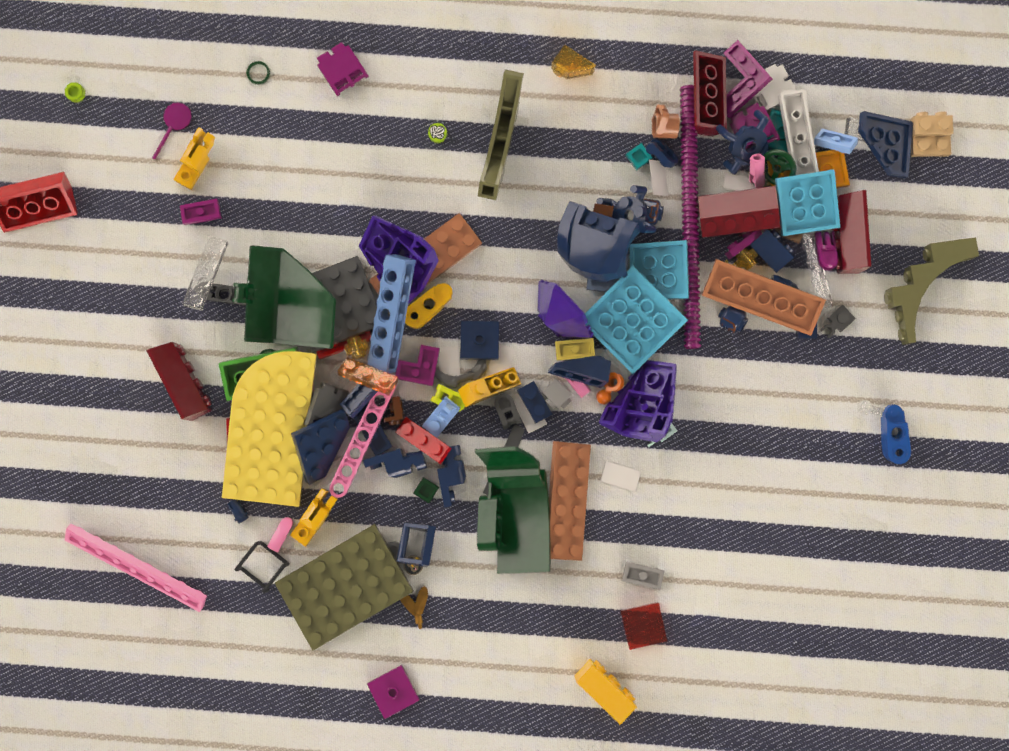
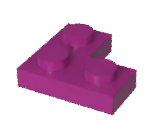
[395,345,440,386]

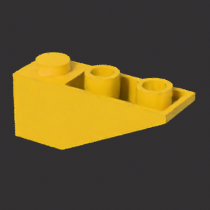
[458,367,521,407]

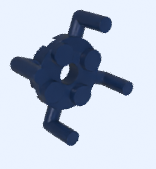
[716,110,775,175]
[596,185,656,233]

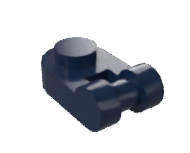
[646,138,678,168]

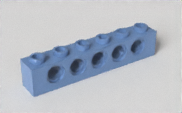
[367,254,416,374]

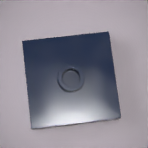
[460,321,499,360]

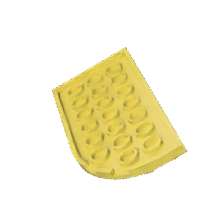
[222,351,317,507]

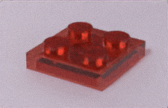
[620,602,667,650]

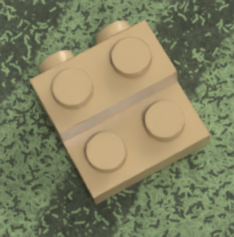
[910,112,953,157]

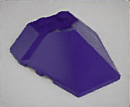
[359,216,439,304]
[537,279,594,339]
[599,360,677,442]

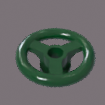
[763,149,797,185]

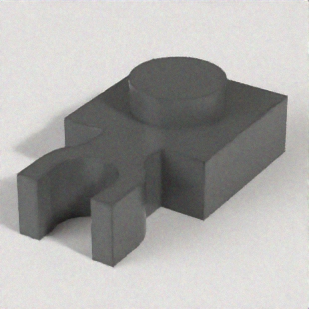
[820,305,856,339]

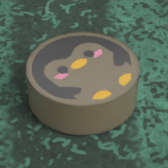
[404,555,423,575]

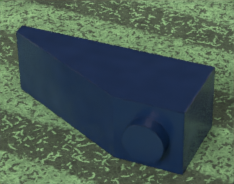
[548,356,611,388]

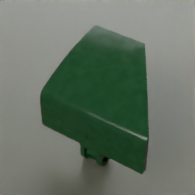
[232,245,336,349]

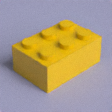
[574,659,637,725]

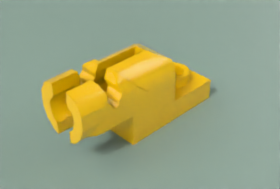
[173,127,215,190]
[290,488,338,547]

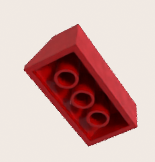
[0,172,78,233]

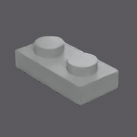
[622,562,664,590]

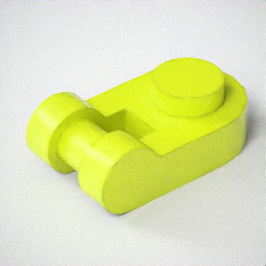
[430,384,465,412]

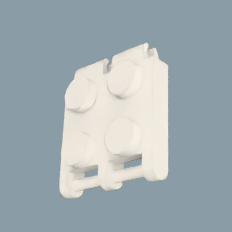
[751,64,797,111]

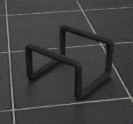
[235,541,290,593]

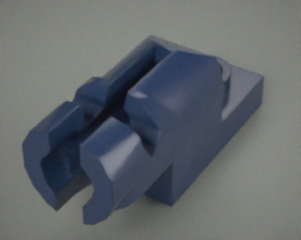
[437,445,466,507]
[363,448,427,478]

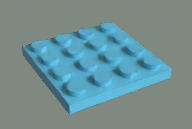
[585,266,688,374]

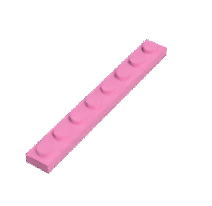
[65,524,207,612]

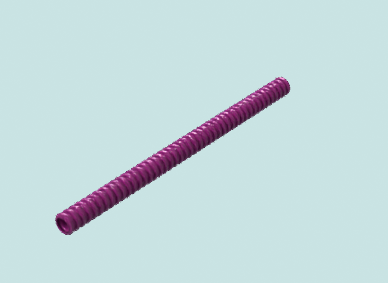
[680,85,701,349]

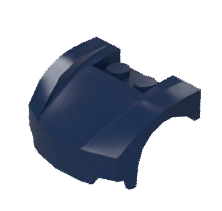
[557,201,641,282]

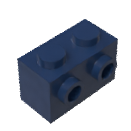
[750,229,795,273]

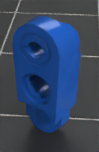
[881,404,911,464]

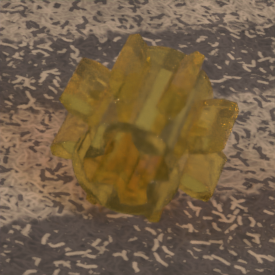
[734,248,758,270]
[344,336,369,359]

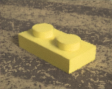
[555,338,595,360]

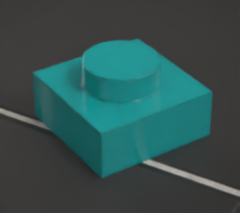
[626,143,652,171]

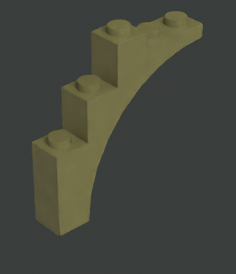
[478,69,524,200]
[884,237,979,345]

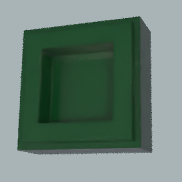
[413,477,440,503]

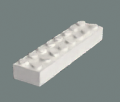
[778,90,819,175]

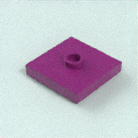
[367,665,420,719]

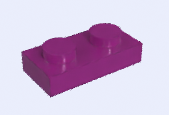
[180,199,222,225]
[725,230,763,260]

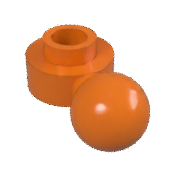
[596,372,624,405]

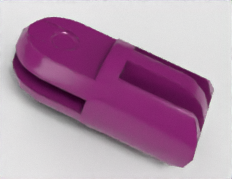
[815,231,838,271]

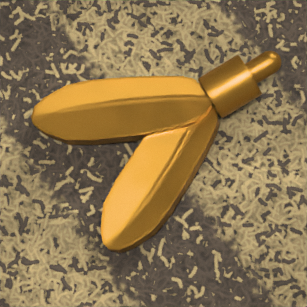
[400,586,428,629]

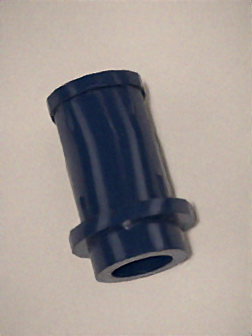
[226,499,249,524]

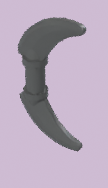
[435,360,486,388]

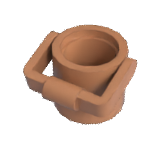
[651,104,680,139]

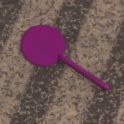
[152,103,192,159]

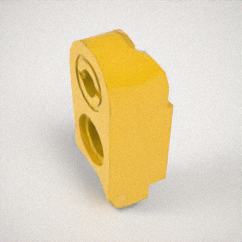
[405,283,453,329]

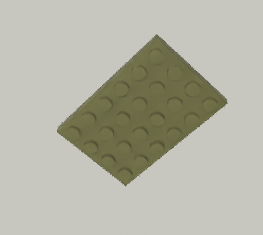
[275,524,414,651]

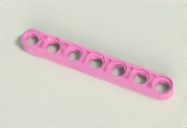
[329,374,397,498]

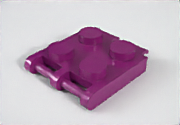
[317,42,369,97]
[729,102,780,149]

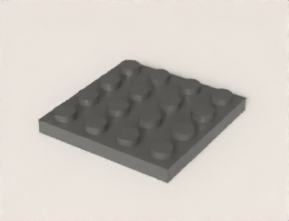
[310,256,377,353]

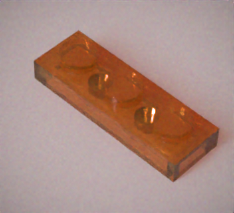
[337,357,398,395]

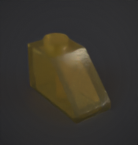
[551,44,596,79]

